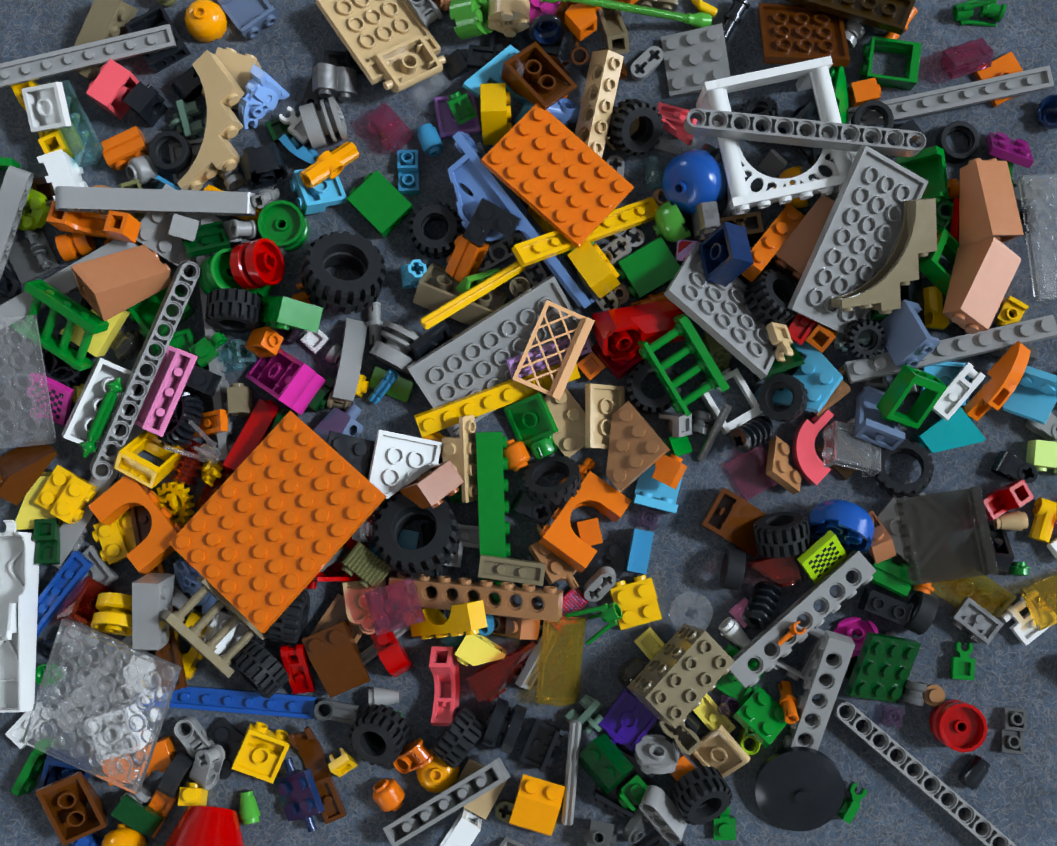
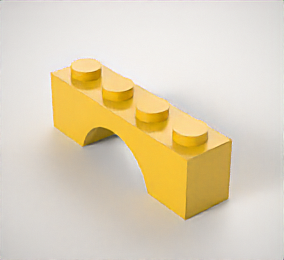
[11,80,75,158]
[408,600,487,640]

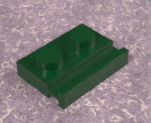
[182,221,230,258]

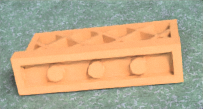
[512,300,595,400]

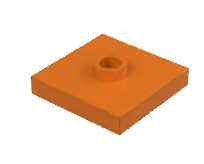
[974,51,1023,108]

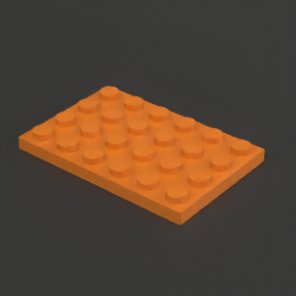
[480,102,634,249]

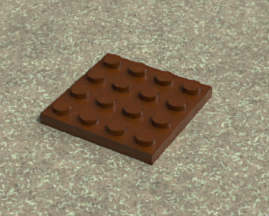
[757,3,850,67]

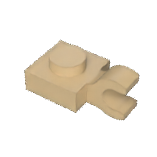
[766,322,794,362]

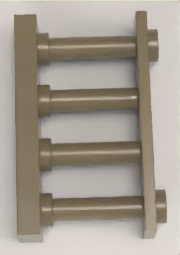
[160,576,266,678]

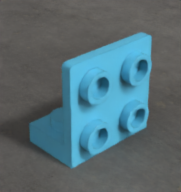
[1002,366,1057,424]
[632,465,683,514]

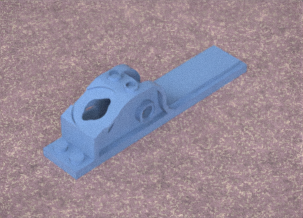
[448,131,595,309]

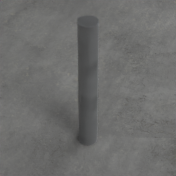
[696,404,732,461]

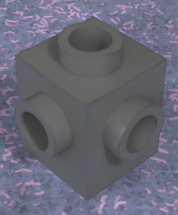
[584,820,617,846]

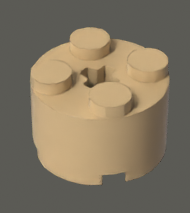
[488,0,530,37]

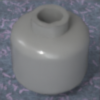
[126,155,160,184]

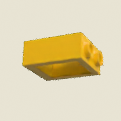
[114,430,184,489]

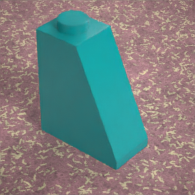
[913,407,986,454]

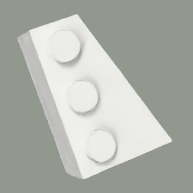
[37,149,88,201]

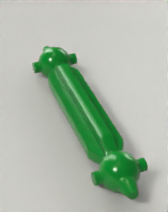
[80,377,124,458]

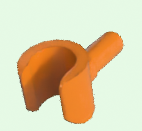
[777,621,806,646]

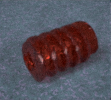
[169,439,212,485]

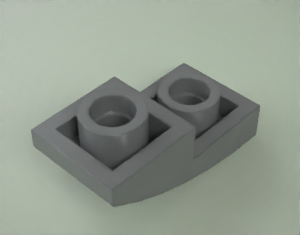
[999,707,1027,755]

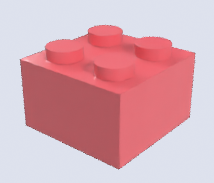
[86,59,139,120]

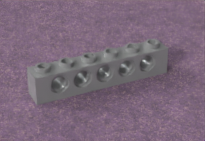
[783,630,855,750]
[383,757,511,846]

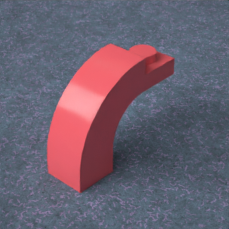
[792,409,834,486]
[429,646,460,726]

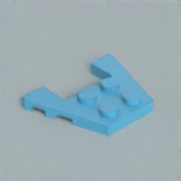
[462,45,532,123]
[754,341,843,413]

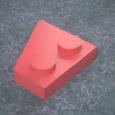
[657,102,697,146]

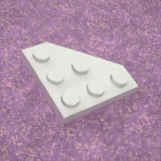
[368,430,442,499]

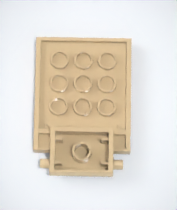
[316,0,446,93]

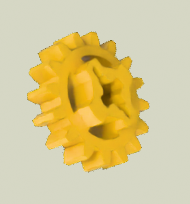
[156,481,196,526]

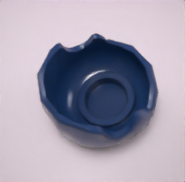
[1037,94,1057,129]

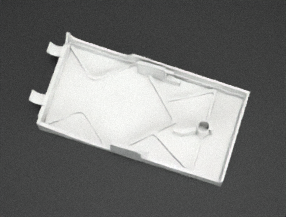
[0,520,39,713]

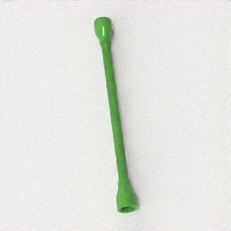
[540,0,712,29]

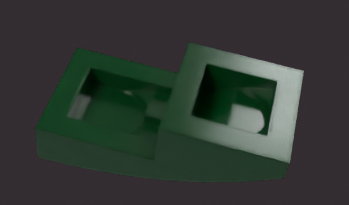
[33,518,60,566]
[111,794,165,837]

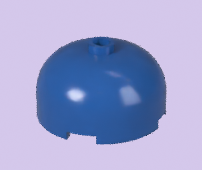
[662,149,727,215]
[808,499,874,553]

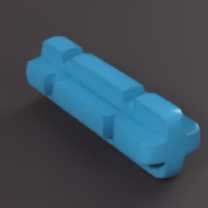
[368,369,399,405]

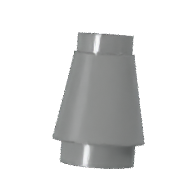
[368,687,399,707]

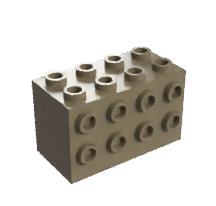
[627,623,735,729]

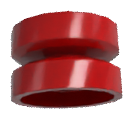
[230,238,285,290]
[929,699,988,753]

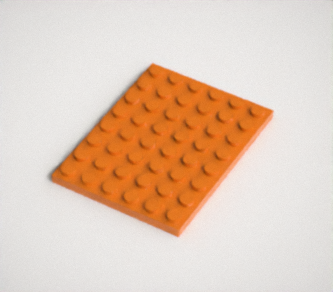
[168,411,387,633]

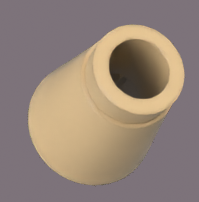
[992,510,1028,531]

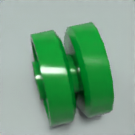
[257,200,310,252]
[198,248,246,295]

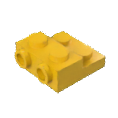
[34,465,97,524]
[92,511,136,565]
[610,574,662,630]
[231,722,291,784]

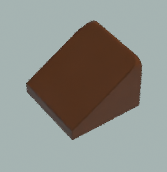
[32,176,55,200]

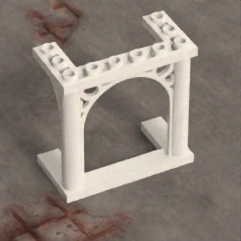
[696,56,852,218]

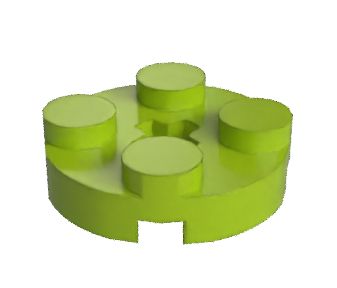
[18,189,50,232]

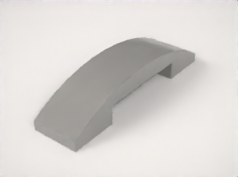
[332,318,367,402]

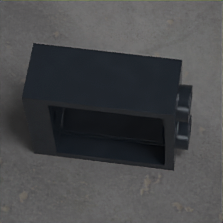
[125,4,191,74]

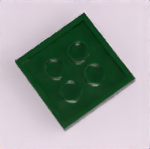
[845,632,921,703]

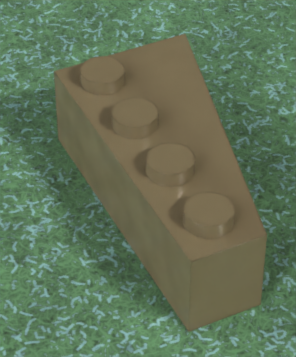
[74,0,139,80]

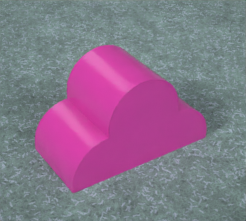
[245,348,326,415]

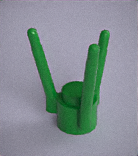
[952,0,997,27]
[565,602,622,645]

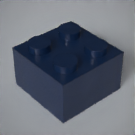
[699,222,753,286]

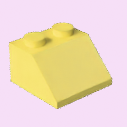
[454,634,507,666]

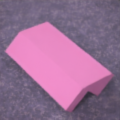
[134,346,198,437]

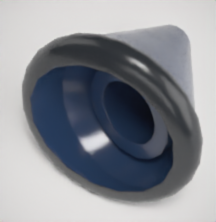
[529,10,565,45]

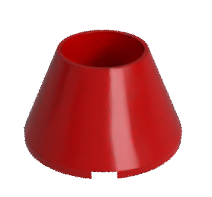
[164,806,245,846]

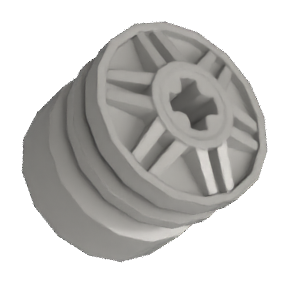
[299,96,348,149]
[369,321,420,374]

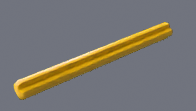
[420,260,526,330]

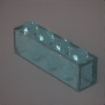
[50,80,103,167]

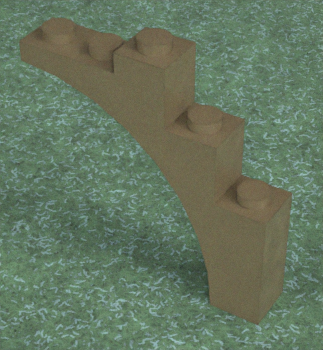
[597,8,630,54]
[831,198,937,314]

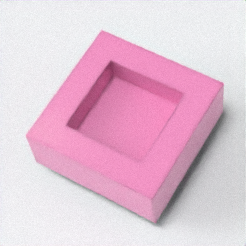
[728,597,748,628]

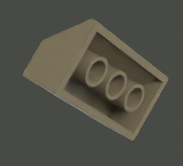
[413,262,509,326]

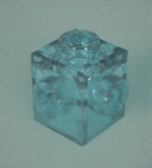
[221,339,256,370]

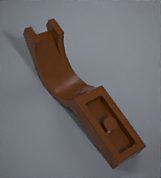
[288,726,347,824]

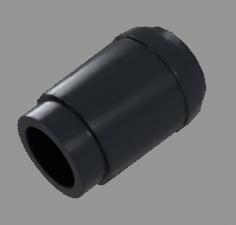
[958,755,991,790]

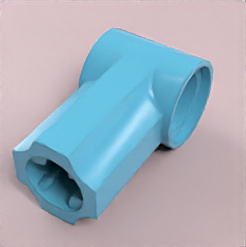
[400,259,427,289]

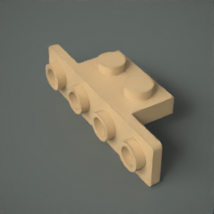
[442,415,478,503]

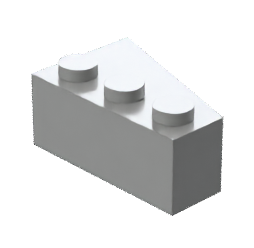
[132,573,175,650]

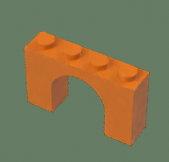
[538,471,632,573]
[88,475,183,574]

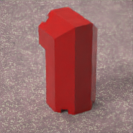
[591,300,685,362]

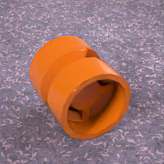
[55,233,96,262]

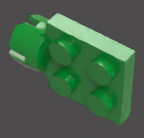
[503,392,559,460]

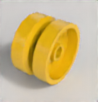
[91,592,132,636]

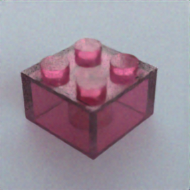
[364,578,425,636]

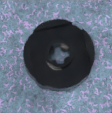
[585,540,626,579]

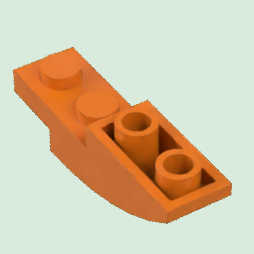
[962,341,1031,422]

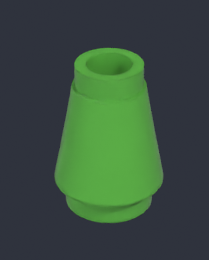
[239,791,261,825]

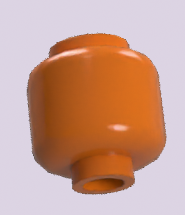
[503,439,530,472]
[372,778,405,812]

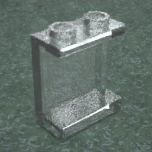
[822,421,881,478]

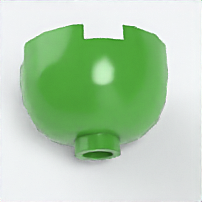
[653,201,691,242]

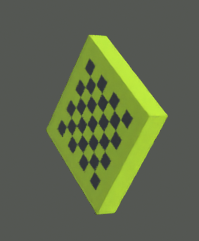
[797,530,848,585]

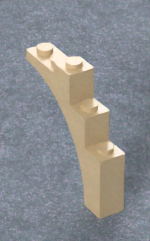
[177,50,245,190]

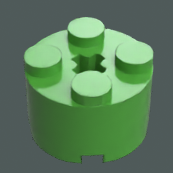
[449,0,493,40]

